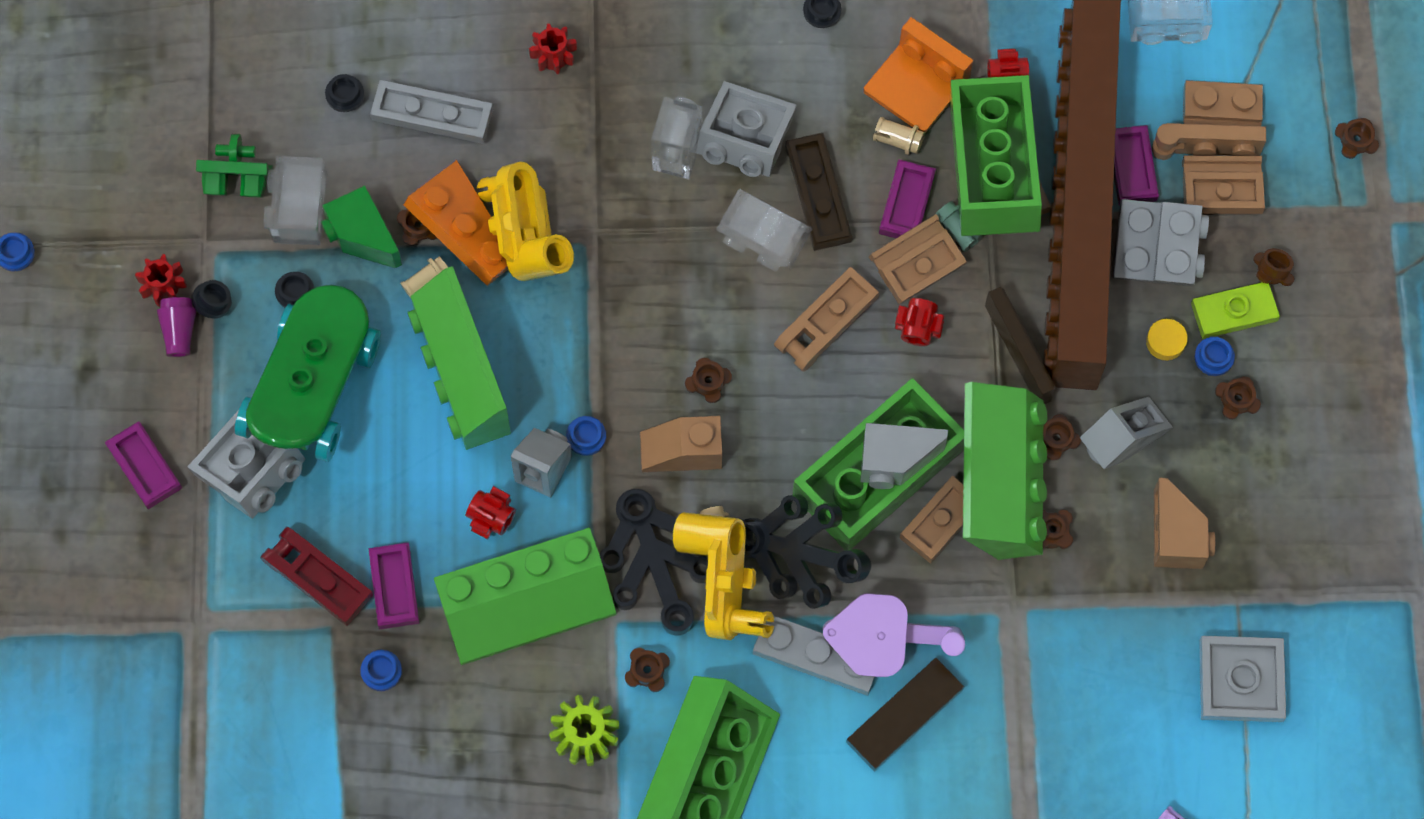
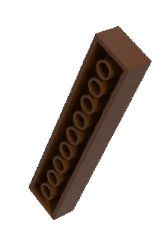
[1043,0,1121,390]

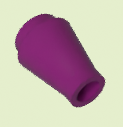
[157,297,196,357]

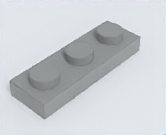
[370,80,493,144]
[753,616,875,696]

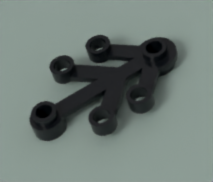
[600,489,708,636]
[743,494,871,609]

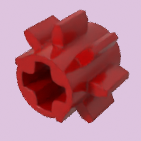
[529,23,577,74]
[987,49,1029,78]
[135,254,187,307]
[895,298,944,346]
[465,486,516,539]

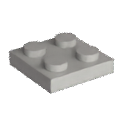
[1199,636,1286,722]

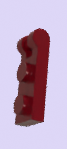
[260,526,373,626]

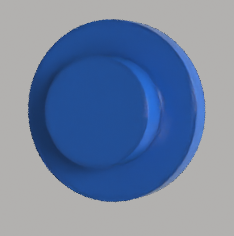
[0,233,35,271]
[1194,337,1235,376]
[566,416,606,456]
[360,650,402,691]

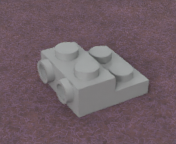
[696,81,797,177]
[1113,199,1209,286]
[188,410,305,519]

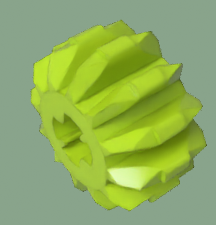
[549,695,620,766]

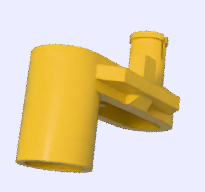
[477,162,574,281]
[673,512,774,640]

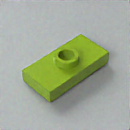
[1191,282,1280,339]

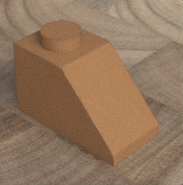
[640,416,722,472]
[1154,478,1215,569]

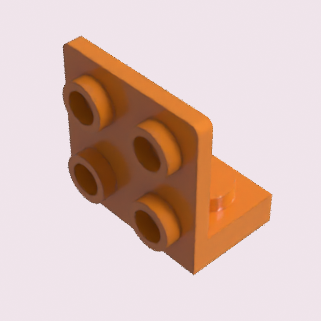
[864,17,973,133]

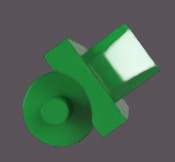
[196,134,273,198]

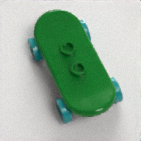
[234,285,381,462]

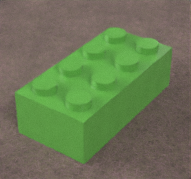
[950,75,1042,236]
[792,378,964,550]

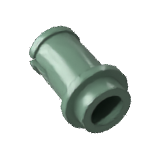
[936,201,983,252]

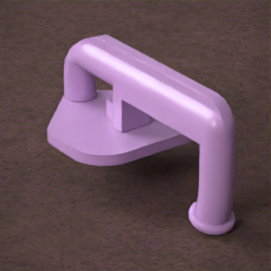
[822,593,965,677]

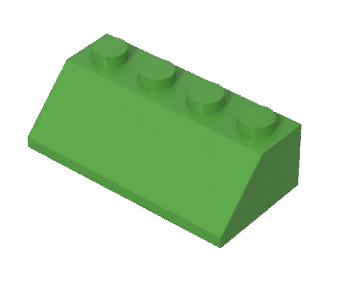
[407,266,511,450]
[963,382,1047,560]
[434,527,617,666]
[637,676,780,819]

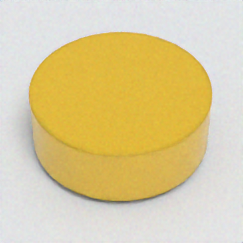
[1146,319,1187,361]

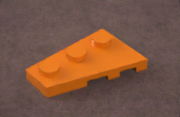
[403,160,508,286]

